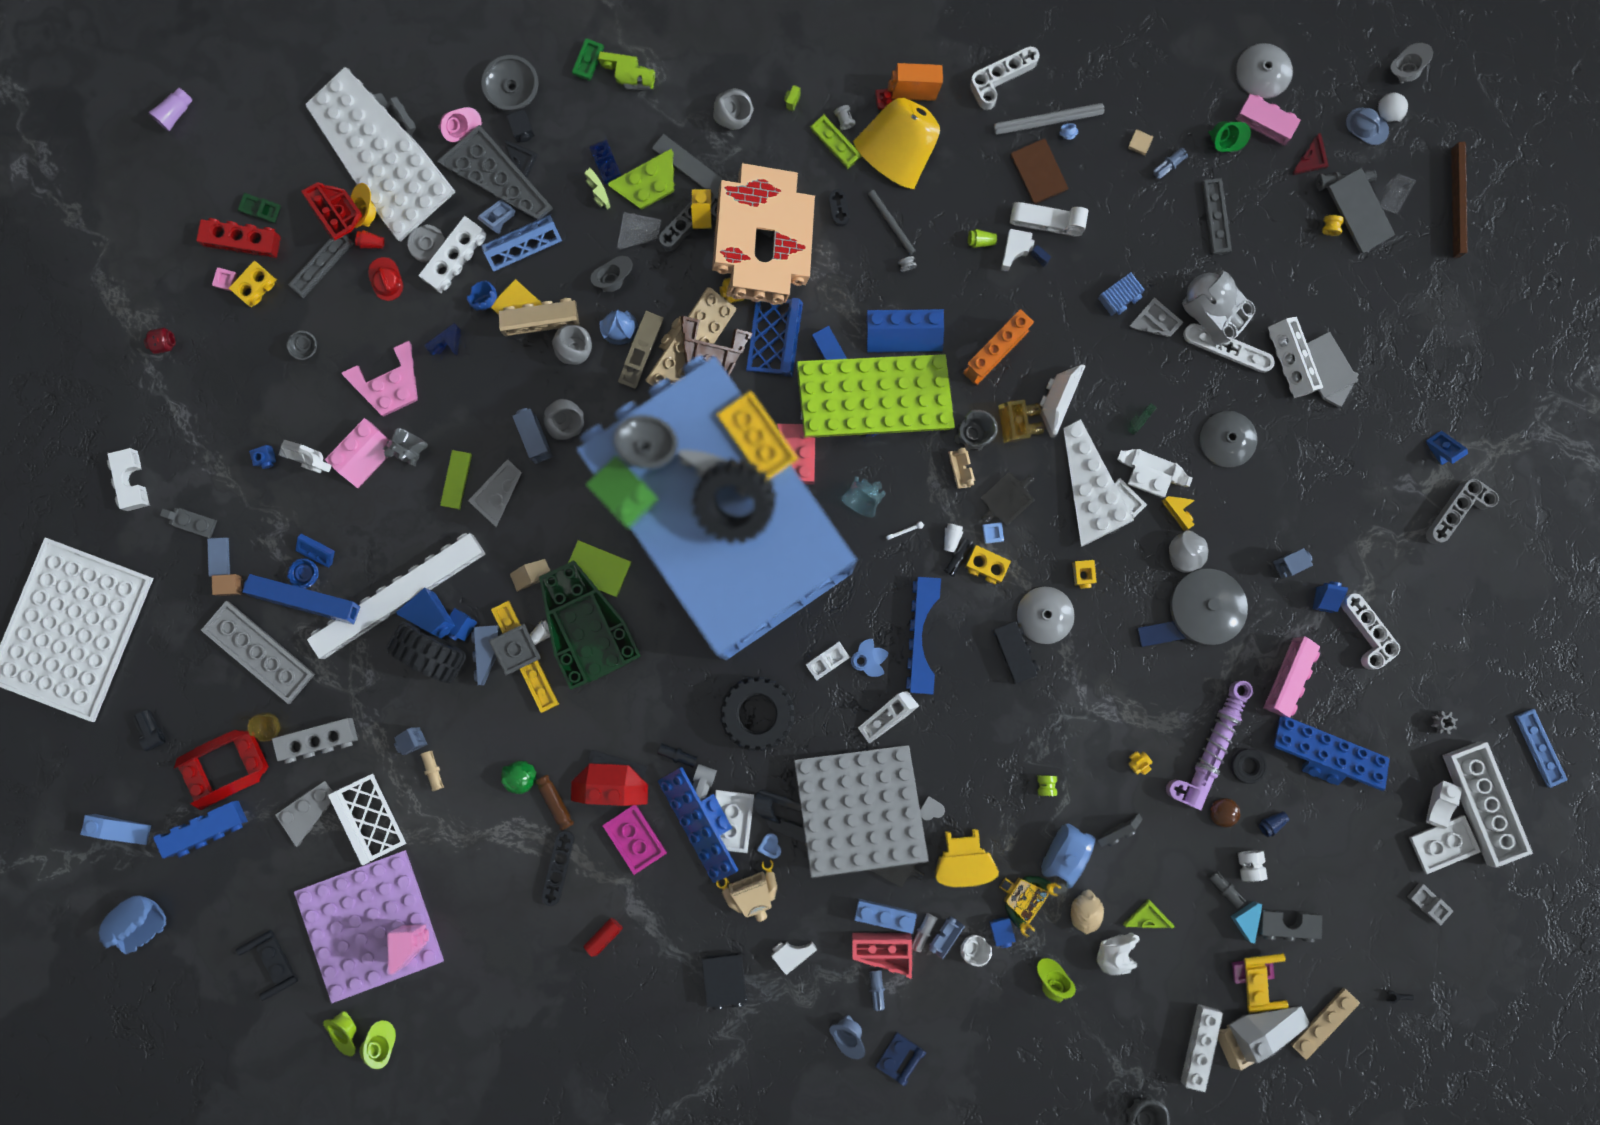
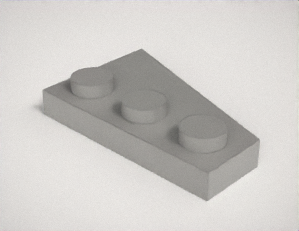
[468,459,522,527]

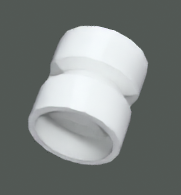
[1238,850,1267,881]

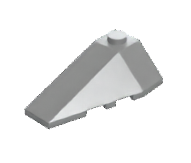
[1229,1006,1310,1063]

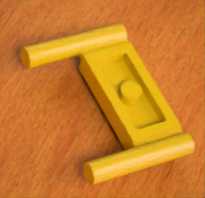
[1244,953,1288,1013]

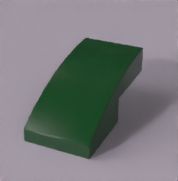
[238,193,281,223]

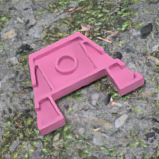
[342,341,418,417]

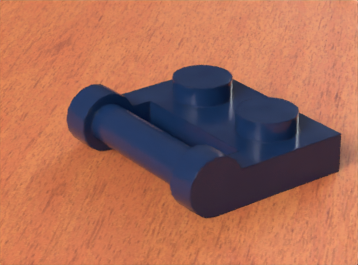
[876,1032,927,1086]

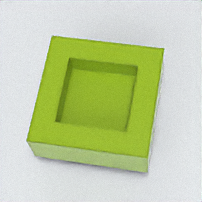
[784,85,800,111]

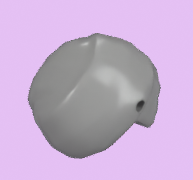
[713,88,754,130]
[552,324,592,365]
[544,399,584,440]
[1169,530,1209,572]

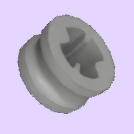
[898,256,917,272]

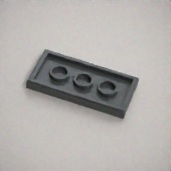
[1327,168,1395,254]

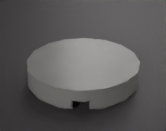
[407,225,445,263]

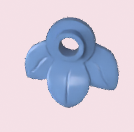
[851,639,888,677]

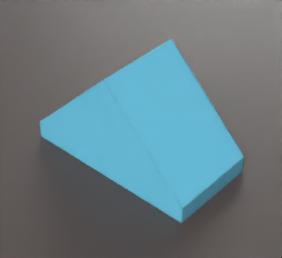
[1231,901,1262,943]

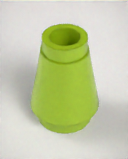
[968,229,997,248]

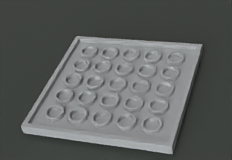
[794,745,929,878]

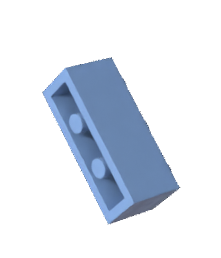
[854,898,917,934]

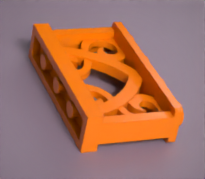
[963,310,1034,386]

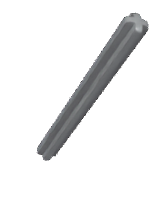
[994,103,1104,134]

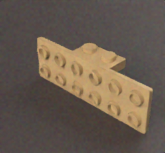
[646,287,736,386]

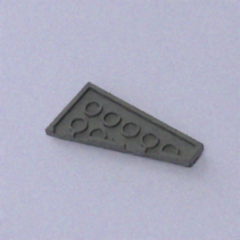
[437,125,553,221]

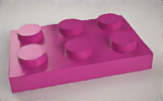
[603,805,667,875]

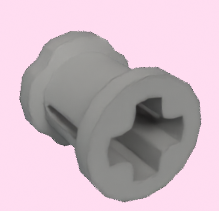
[834,105,855,130]

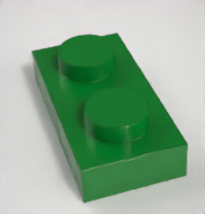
[572,38,604,81]

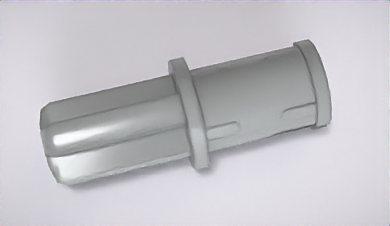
[912,913,938,952]

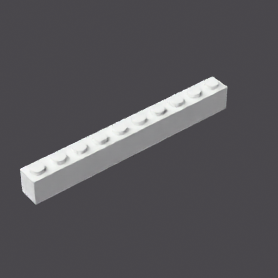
[307,533,485,659]

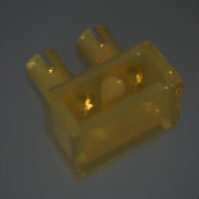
[999,400,1044,443]

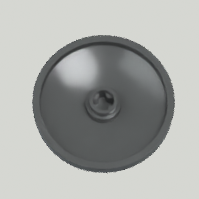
[1170,569,1248,646]

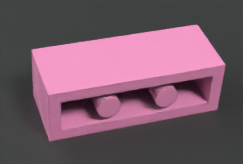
[1235,94,1301,145]

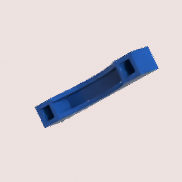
[906,577,941,694]

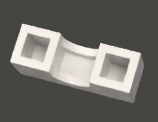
[107,448,150,511]

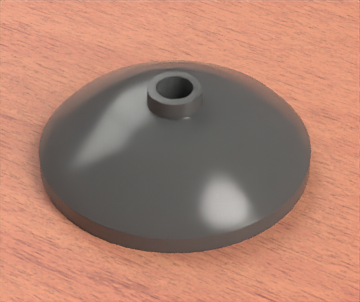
[482,55,538,111]
[1199,411,1257,468]
[614,415,677,469]

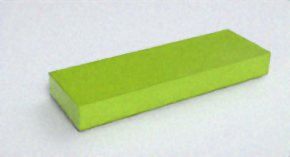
[810,115,861,169]
[440,450,472,510]

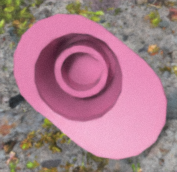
[438,107,481,142]

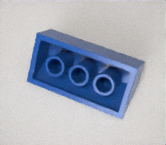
[867,309,944,353]

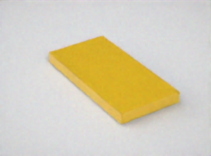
[716,391,798,481]

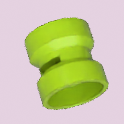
[1037,776,1057,796]

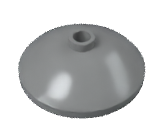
[1236,43,1293,99]
[1017,587,1074,644]

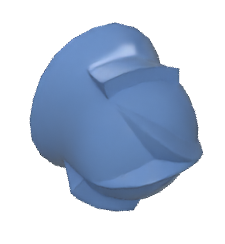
[600,309,638,345]

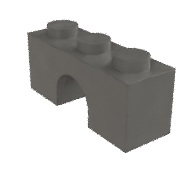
[1257,909,1322,942]

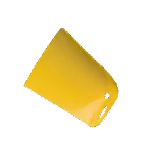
[853,98,940,189]

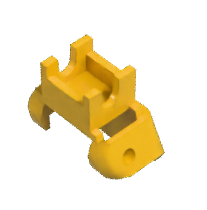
[935,829,999,887]

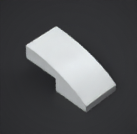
[806,642,850,681]

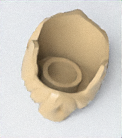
[1071,890,1104,934]

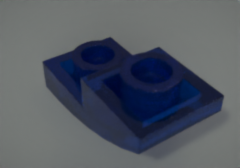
[589,140,621,184]

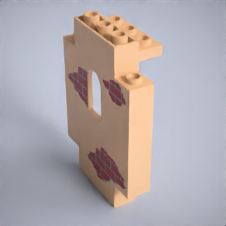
[712,163,815,305]

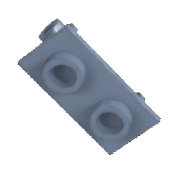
[929,916,965,959]

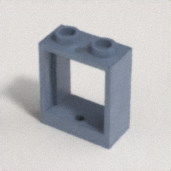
[512,408,553,464]

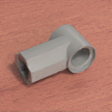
[693,764,717,801]

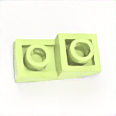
[585,168,610,209]

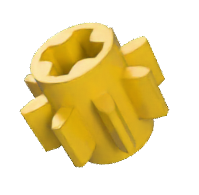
[1128,751,1153,775]

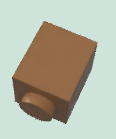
[212,574,244,596]

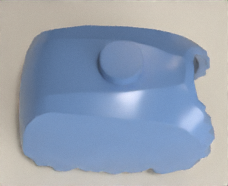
[1041,824,1096,888]
[99,896,166,954]

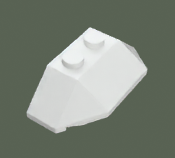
[1039,364,1085,438]

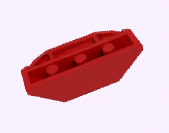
[301,182,363,241]
[571,763,648,806]

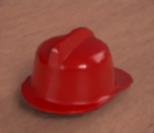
[368,257,403,301]

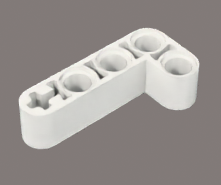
[970,47,1039,110]
[1010,202,1088,236]
[1341,594,1400,670]

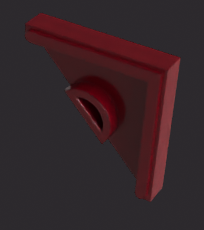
[1292,133,1329,175]

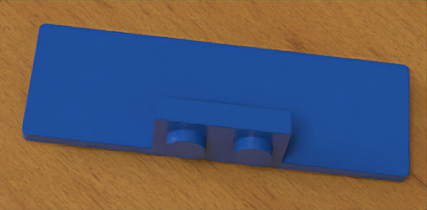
[1274,716,1389,791]
[658,767,738,883]

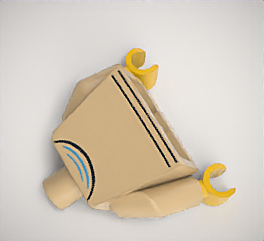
[716,860,777,922]

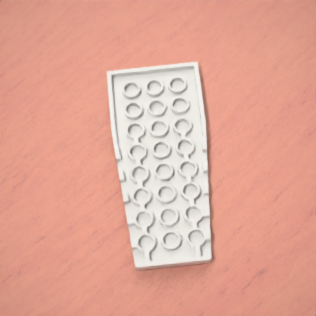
[306,67,455,241]

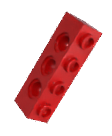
[196,218,281,258]

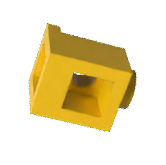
[1072,560,1097,589]

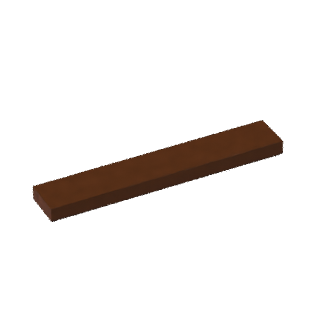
[1451,142,1468,258]

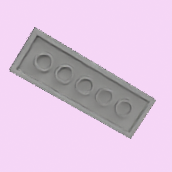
[201,601,315,704]

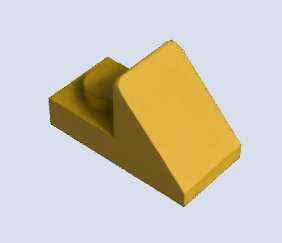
[691,189,712,229]
[1161,496,1195,531]

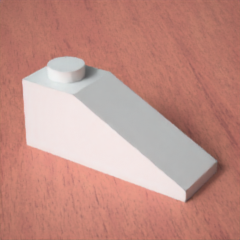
[858,691,919,743]

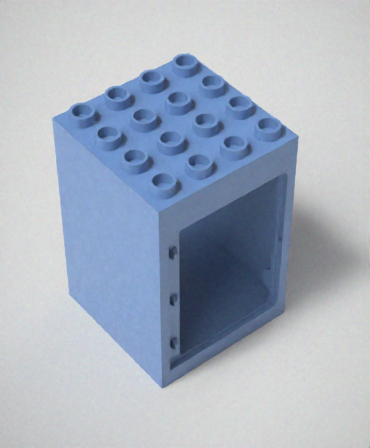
[577,355,857,660]

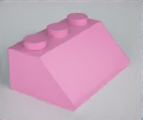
[325,418,389,488]
[388,924,429,974]

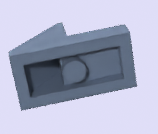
[477,199,516,234]

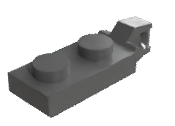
[160,508,217,538]

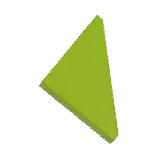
[1123,899,1175,928]

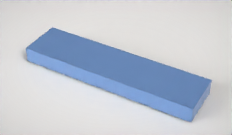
[1514,709,1568,788]

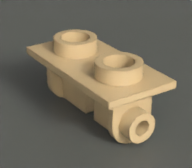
[948,448,975,489]

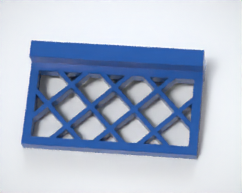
[746,298,803,377]

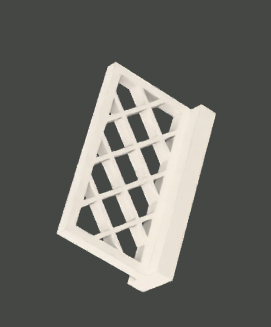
[328,774,406,866]

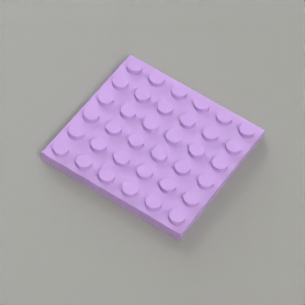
[294,850,444,1003]

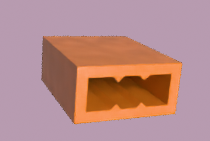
[888,63,943,101]

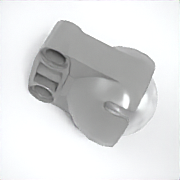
[1183,270,1255,346]

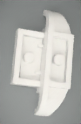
[279,440,332,473]
[1118,449,1193,498]

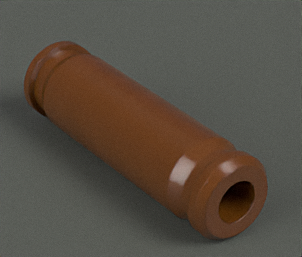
[535,775,574,831]

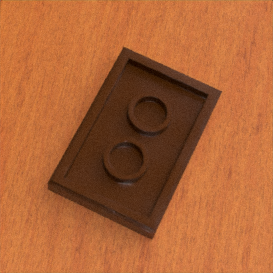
[1010,138,1068,205]

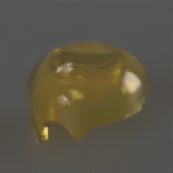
[247,713,281,742]

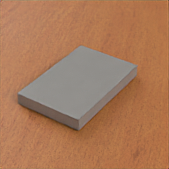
[1307,332,1358,399]

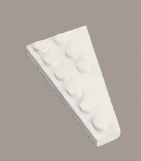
[1064,420,1134,547]

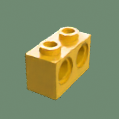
[229,260,277,308]
[965,545,1011,585]

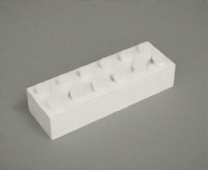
[1442,742,1533,867]

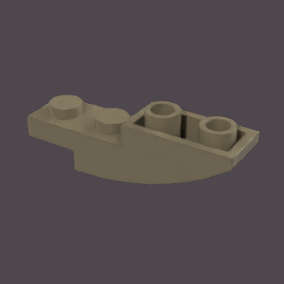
[618,311,664,389]

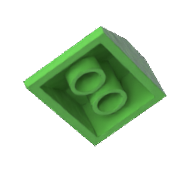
[586,456,660,530]

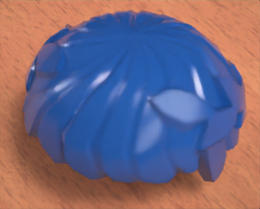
[467,280,497,311]
[287,558,319,589]

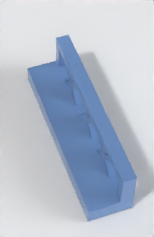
[482,215,562,272]

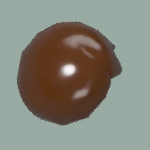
[1210,798,1240,828]

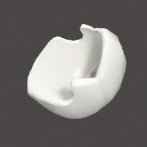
[1378,93,1408,122]
[960,935,992,967]

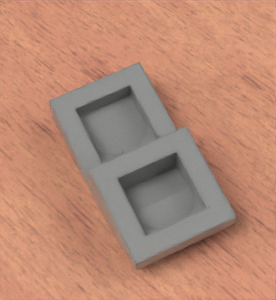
[1407,882,1453,926]

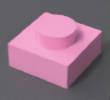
[212,267,238,292]

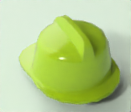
[1037,958,1076,1003]
[323,1012,356,1056]
[360,1020,396,1069]

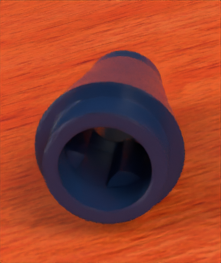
[1259,811,1289,837]

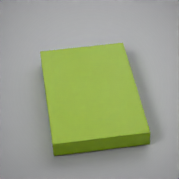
[568,540,631,597]

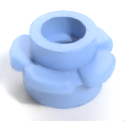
[1059,123,1078,140]

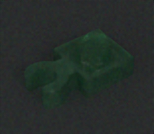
[1128,403,1157,435]

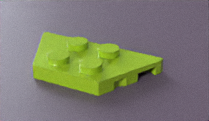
[608,149,674,210]

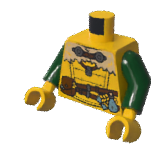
[999,876,1061,937]

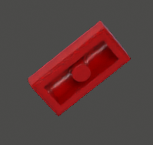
[583,917,623,957]

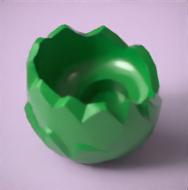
[501,761,536,794]

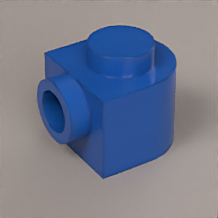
[249,445,276,469]

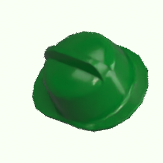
[1208,121,1251,152]

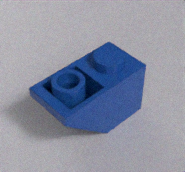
[1313,582,1348,613]

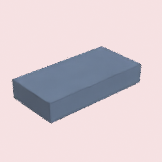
[207,538,230,577]

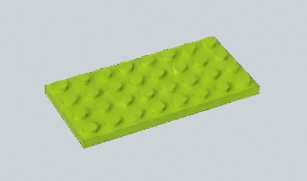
[796,354,955,438]

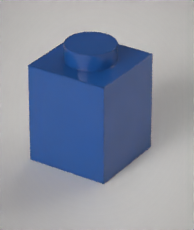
[447,608,477,641]
[989,916,1016,948]

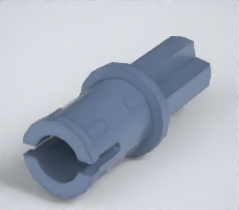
[1153,148,1188,179]
[869,970,885,1011]

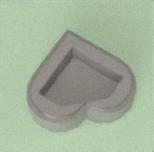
[920,796,945,820]

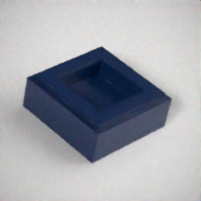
[1030,245,1051,267]

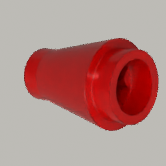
[355,230,384,249]

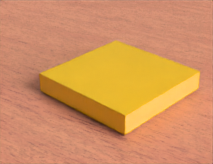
[490,279,541,315]

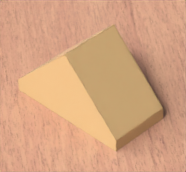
[510,559,550,592]

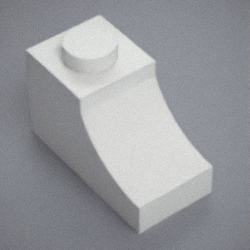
[1001,229,1035,272]
[1426,781,1462,829]
[771,941,817,975]

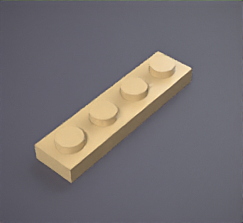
[1290,988,1360,1060]

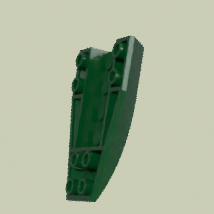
[539,560,641,690]

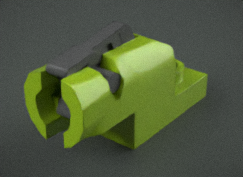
[598,52,655,90]

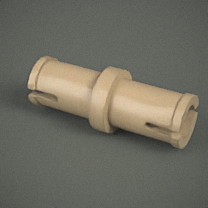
[420,751,444,791]

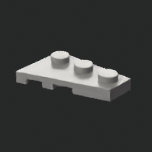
[275,781,333,847]

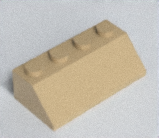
[499,298,580,336]

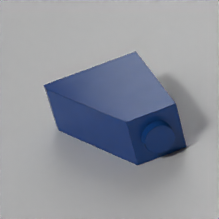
[396,588,455,638]

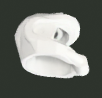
[1097,933,1139,975]

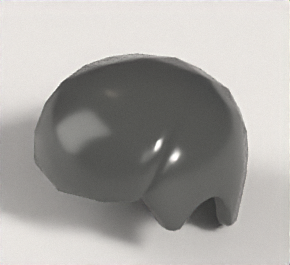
[286,330,317,360]

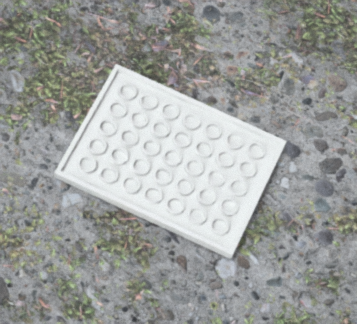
[0,538,154,722]

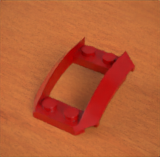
[174,729,269,810]

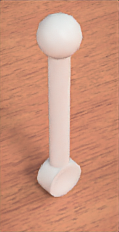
[886,522,924,540]

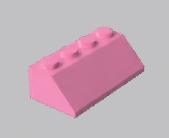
[1264,636,1320,718]

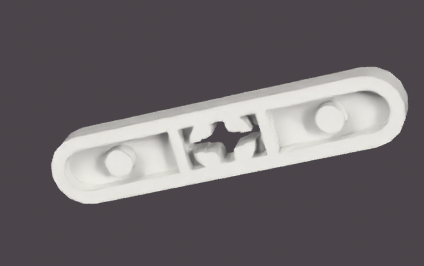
[1183,323,1275,373]

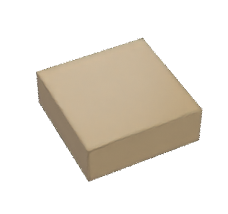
[1128,129,1153,155]

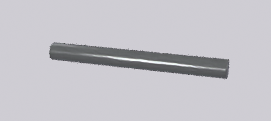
[868,190,916,255]

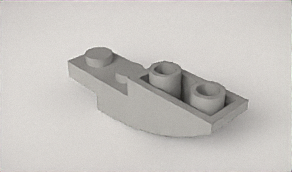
[678,450,751,498]

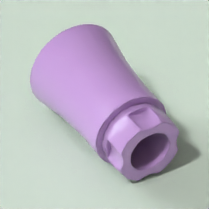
[148,88,192,132]

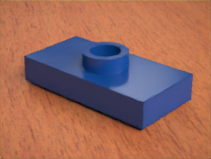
[295,534,335,568]

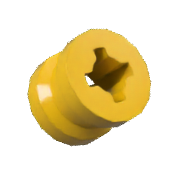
[1322,215,1344,236]

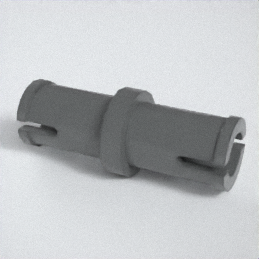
[1209,871,1246,909]

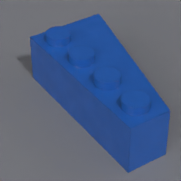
[153,801,248,859]

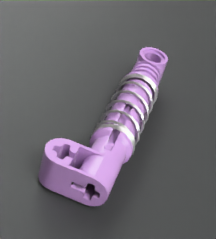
[1166,681,1253,810]

